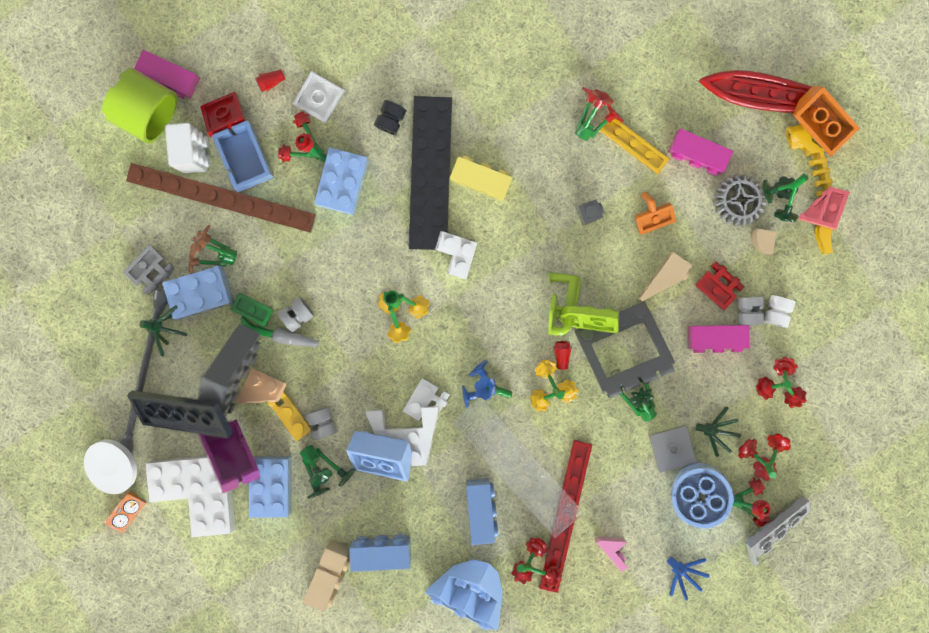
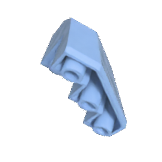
[425,559,503,631]

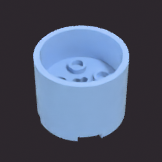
[671,463,734,529]

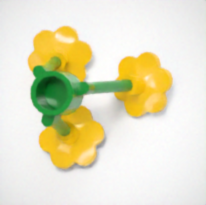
[378,290,430,343]

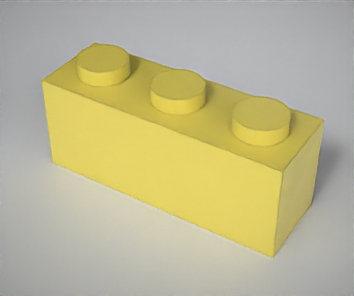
[450,156,512,201]

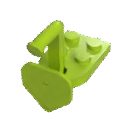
[548,272,619,336]

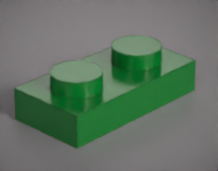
[230,293,274,327]

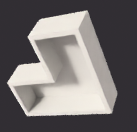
[146,455,235,537]

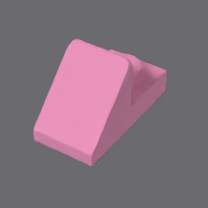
[595,537,628,572]

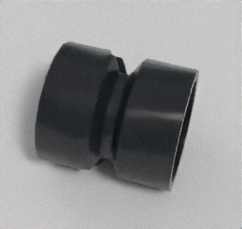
[374,100,407,136]

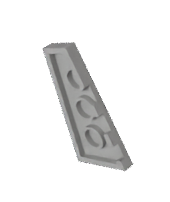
[746,496,810,566]

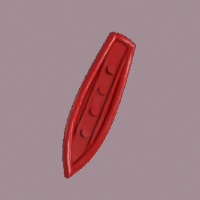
[699,70,812,113]

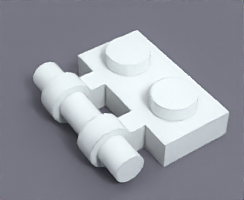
[403,378,450,421]

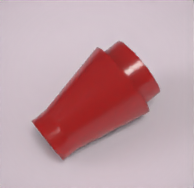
[255,69,286,92]
[553,341,572,370]

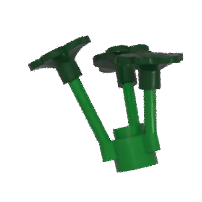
[300,445,356,499]

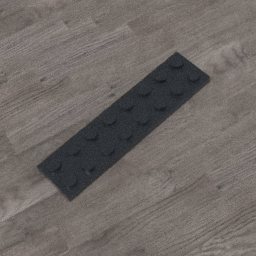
[409,96,452,250]

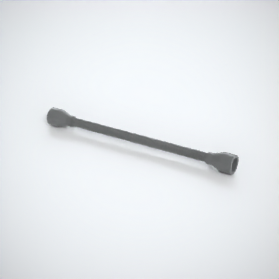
[120,290,168,454]

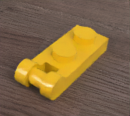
[266,391,312,441]

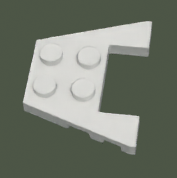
[366,406,440,466]

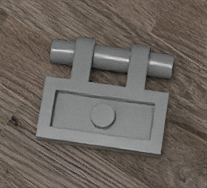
[123,245,175,295]

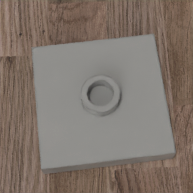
[649,425,697,473]

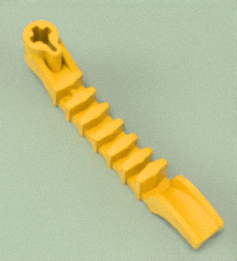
[785,125,833,254]

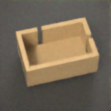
[303,540,350,612]

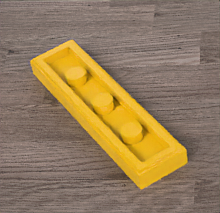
[600,113,669,175]

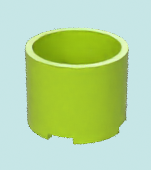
[102,68,178,144]

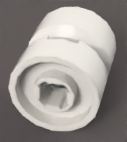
[764,295,796,328]

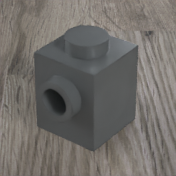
[576,199,604,226]

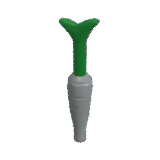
[241,316,319,348]

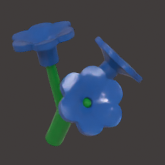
[462,360,513,409]

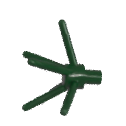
[139,305,187,357]
[695,407,741,457]

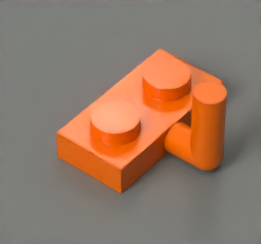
[634,192,676,235]

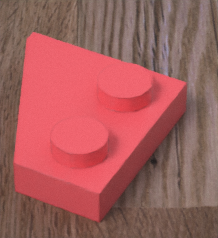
[799,187,850,230]

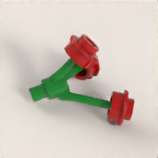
[278,111,327,163]
[732,477,771,528]

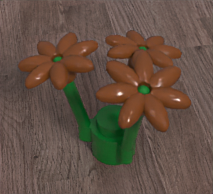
[188,225,237,274]

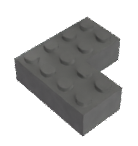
[198,324,261,419]

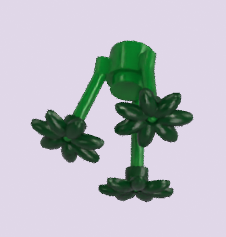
[607,378,657,422]

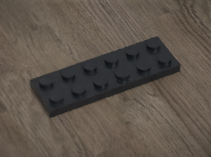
[127,390,233,438]

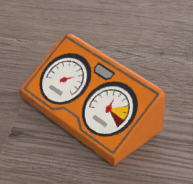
[104,491,146,533]

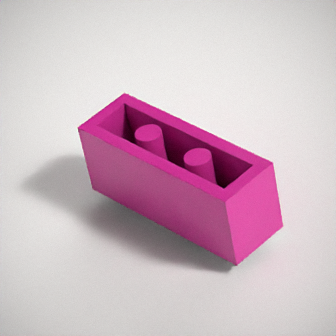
[134,50,200,99]
[668,128,733,176]
[687,325,750,353]

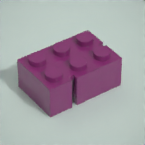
[199,419,260,494]

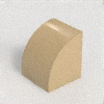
[752,229,777,256]

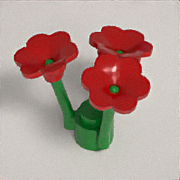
[575,87,624,141]

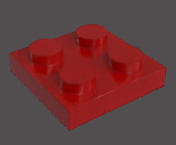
[200,91,246,138]

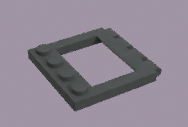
[575,301,675,398]

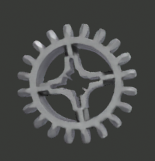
[713,174,767,226]

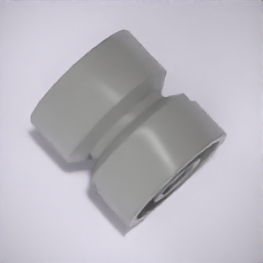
[278,297,314,332]
[738,297,764,325]
[305,407,337,440]

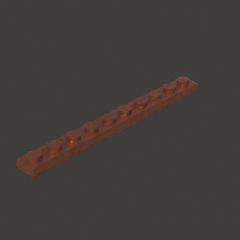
[126,163,316,233]

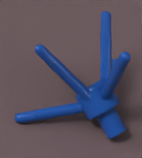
[667,557,710,601]

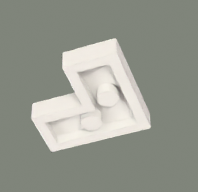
[435,231,477,279]

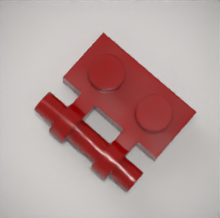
[694,261,745,310]

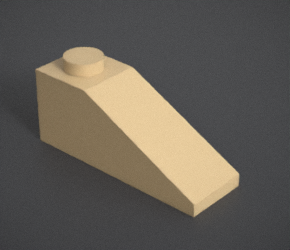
[637,252,692,301]

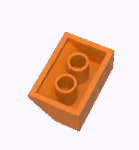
[793,86,860,157]

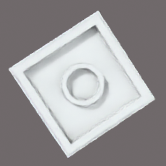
[292,71,345,124]

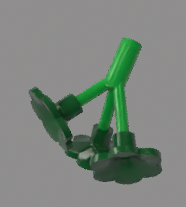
[762,174,809,222]

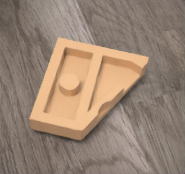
[236,368,287,404]

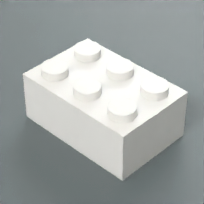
[165,123,210,174]

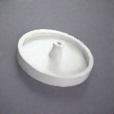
[84,439,137,494]

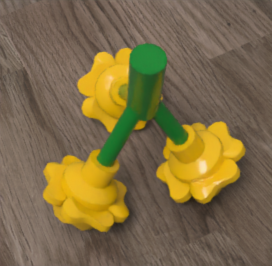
[530,360,579,411]

